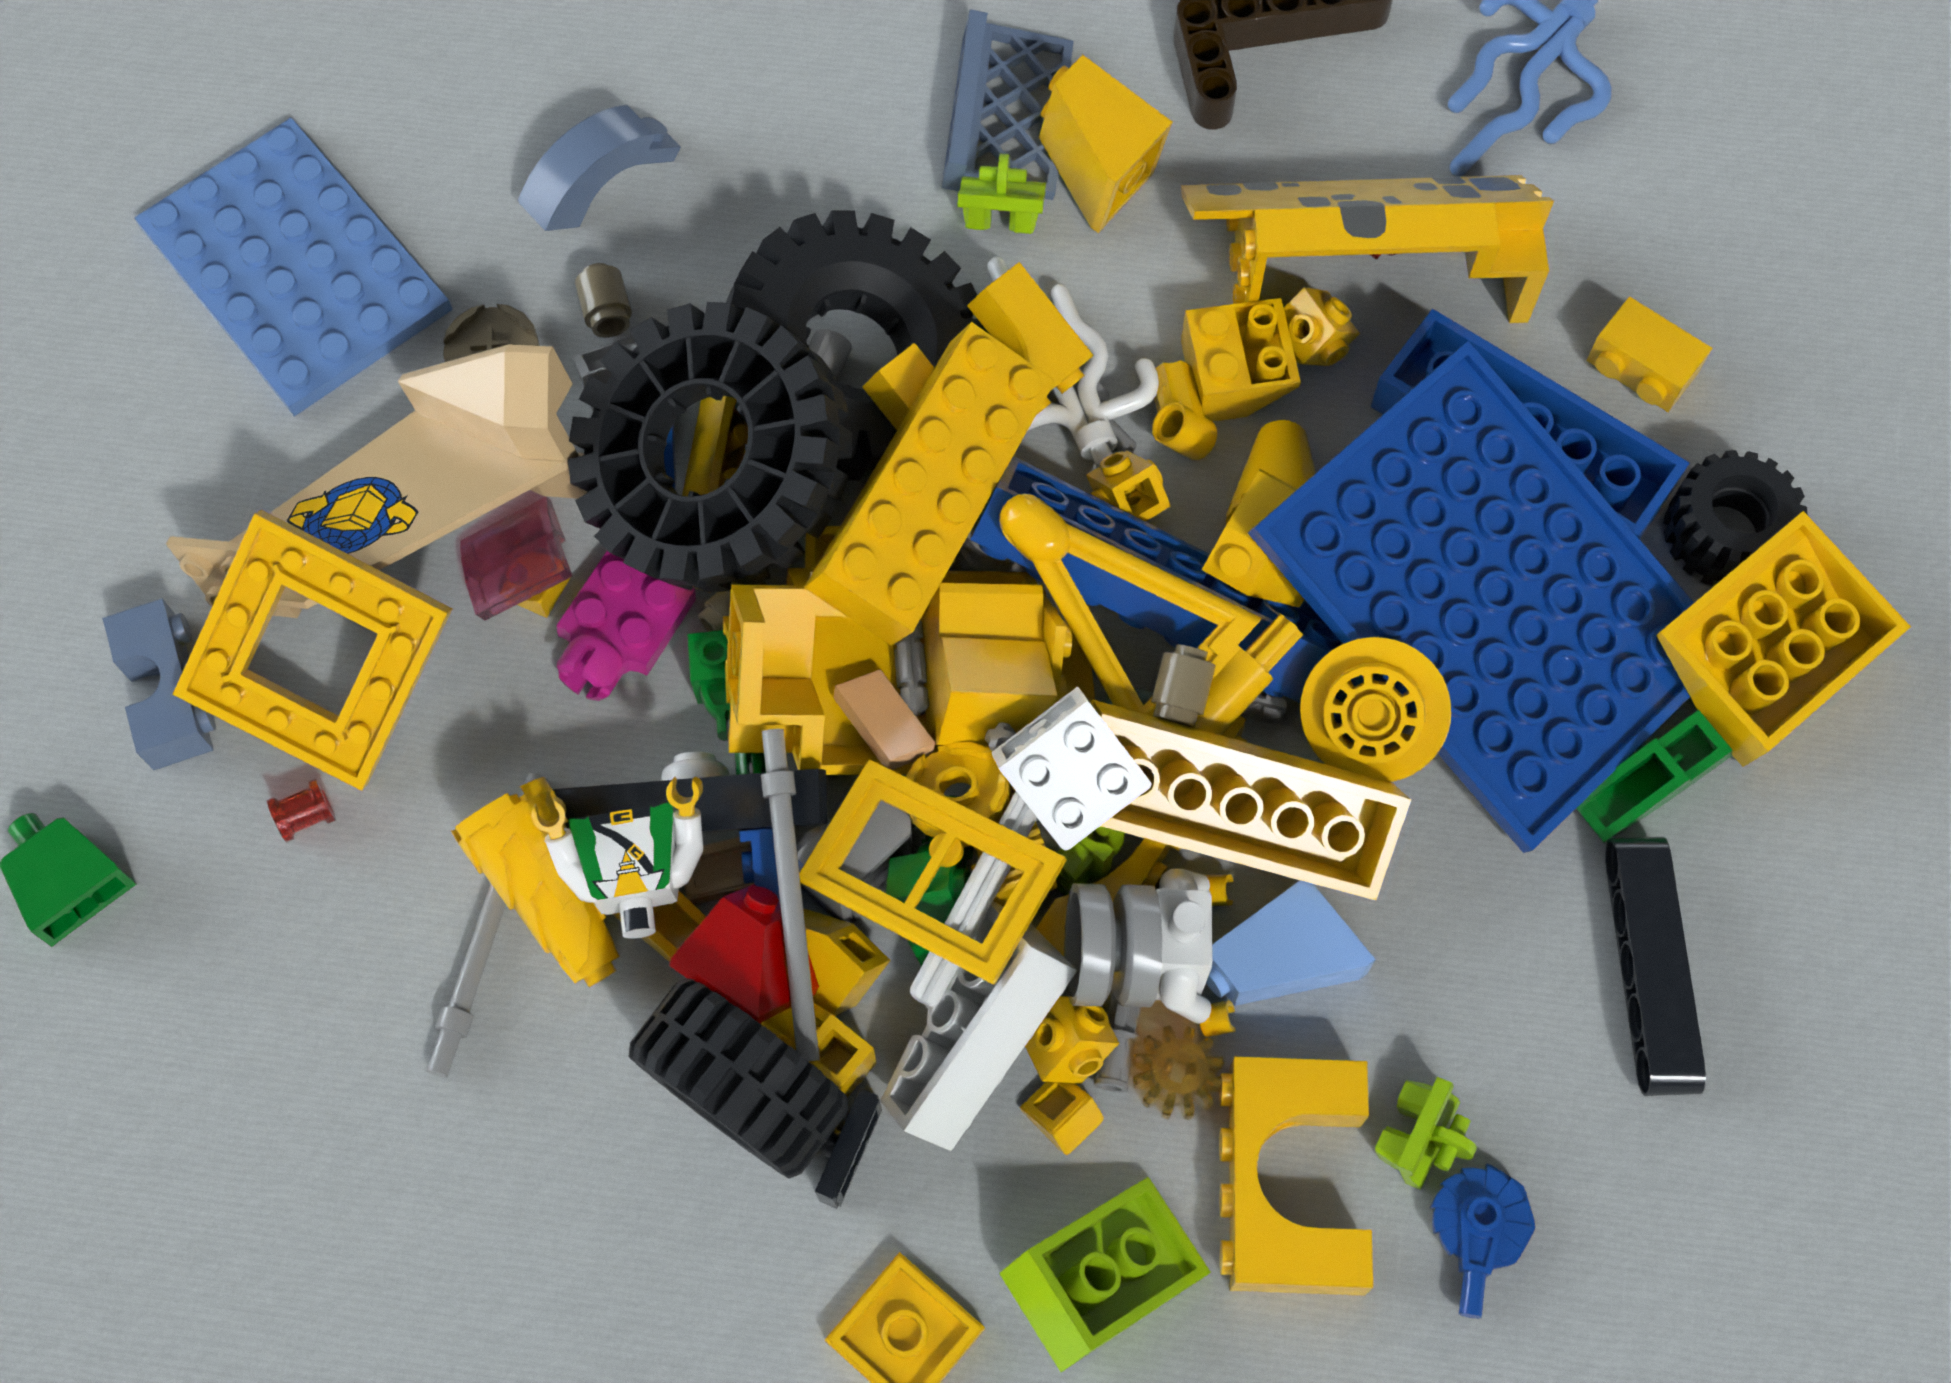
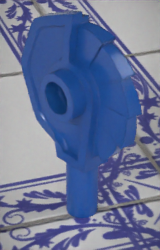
[1430,1163,1536,1319]

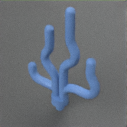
[1448,0,1612,176]

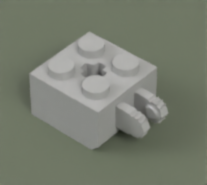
[797,800,916,924]

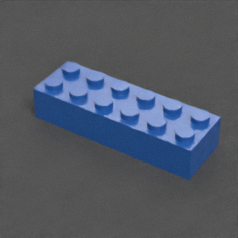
[1370,308,1690,539]

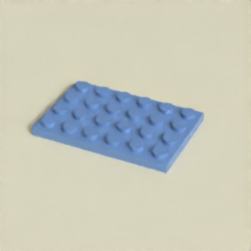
[134,118,453,417]

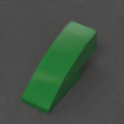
[1576,709,1733,844]

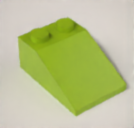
[999,1176,1211,1372]

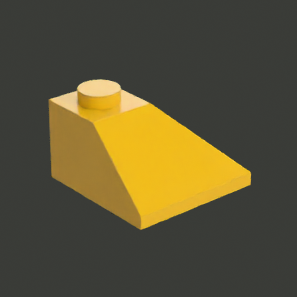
[1202,469,1304,608]

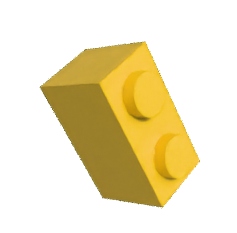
[1586,296,1713,412]

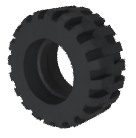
[628,978,848,1179]

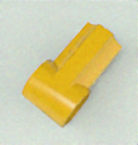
[1152,360,1217,460]

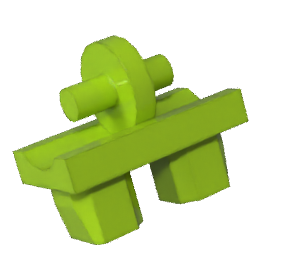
[957,153,1046,234]
[1056,826,1125,896]
[1375,1077,1477,1190]

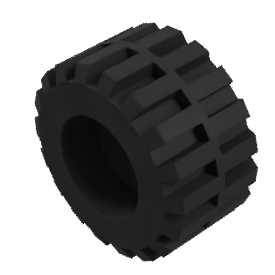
[1663,450,1808,586]

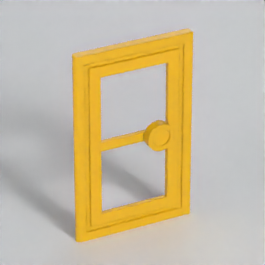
[799,759,1067,985]

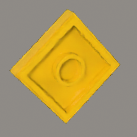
[824,1252,985,1383]

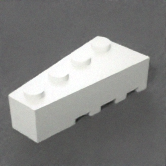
[880,901,1077,1151]

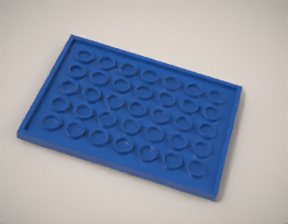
[1248,341,1694,853]

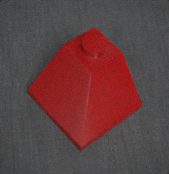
[669,884,819,1023]

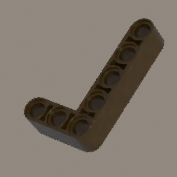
[1174,0,1393,130]

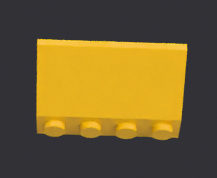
[1656,511,1911,767]

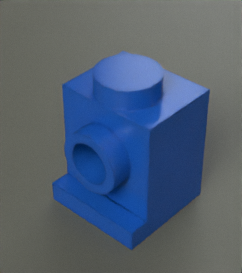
[739,828,780,901]

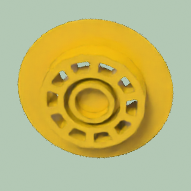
[1300,637,1451,782]

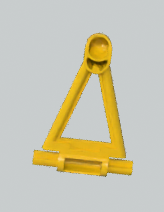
[999,494,1303,735]

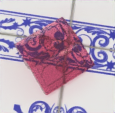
[460,496,573,621]

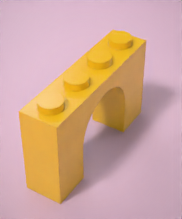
[862,262,1094,430]
[1219,1056,1373,1296]

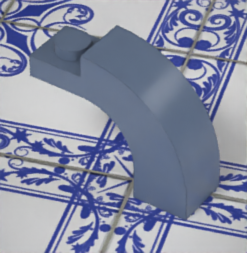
[517,105,681,231]

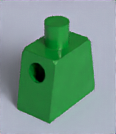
[0,813,137,947]

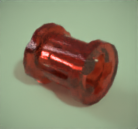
[266,778,336,843]

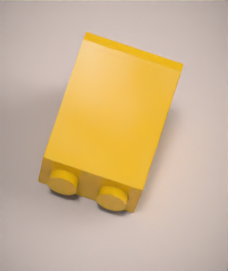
[1039,55,1173,233]
[920,583,1043,742]

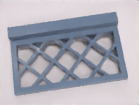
[941,9,1074,200]

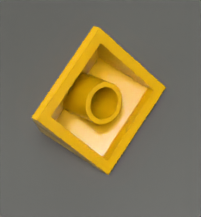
[935,637,1057,746]

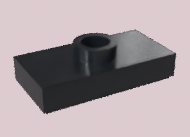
[815,1088,882,1209]

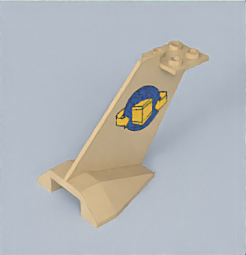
[166,344,587,618]

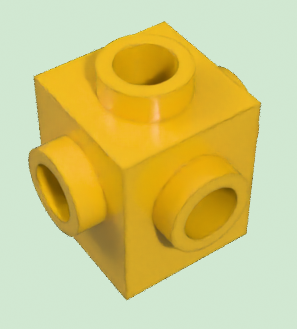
[1284,287,1360,366]
[1086,450,1171,522]
[1025,996,1119,1084]

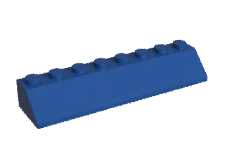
[970,456,1364,723]

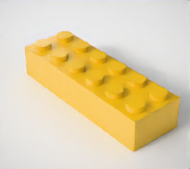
[804,322,1056,646]
[1091,699,1411,900]

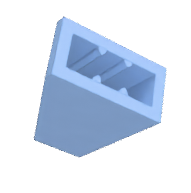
[1206,880,1376,1006]

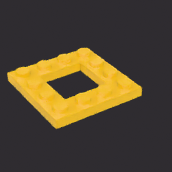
[172,509,453,791]

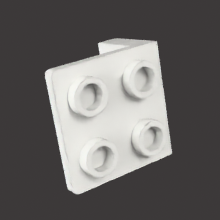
[991,686,1151,851]

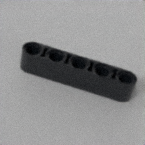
[1605,837,1706,1096]

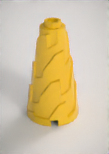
[451,777,620,988]

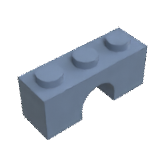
[102,598,216,770]

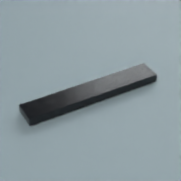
[553,768,828,833]

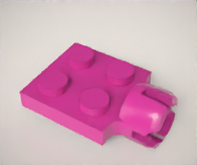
[556,551,696,701]

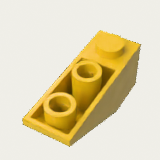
[803,908,891,1016]

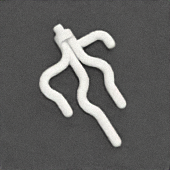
[987,257,1159,468]

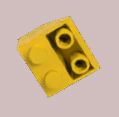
[1181,298,1301,422]

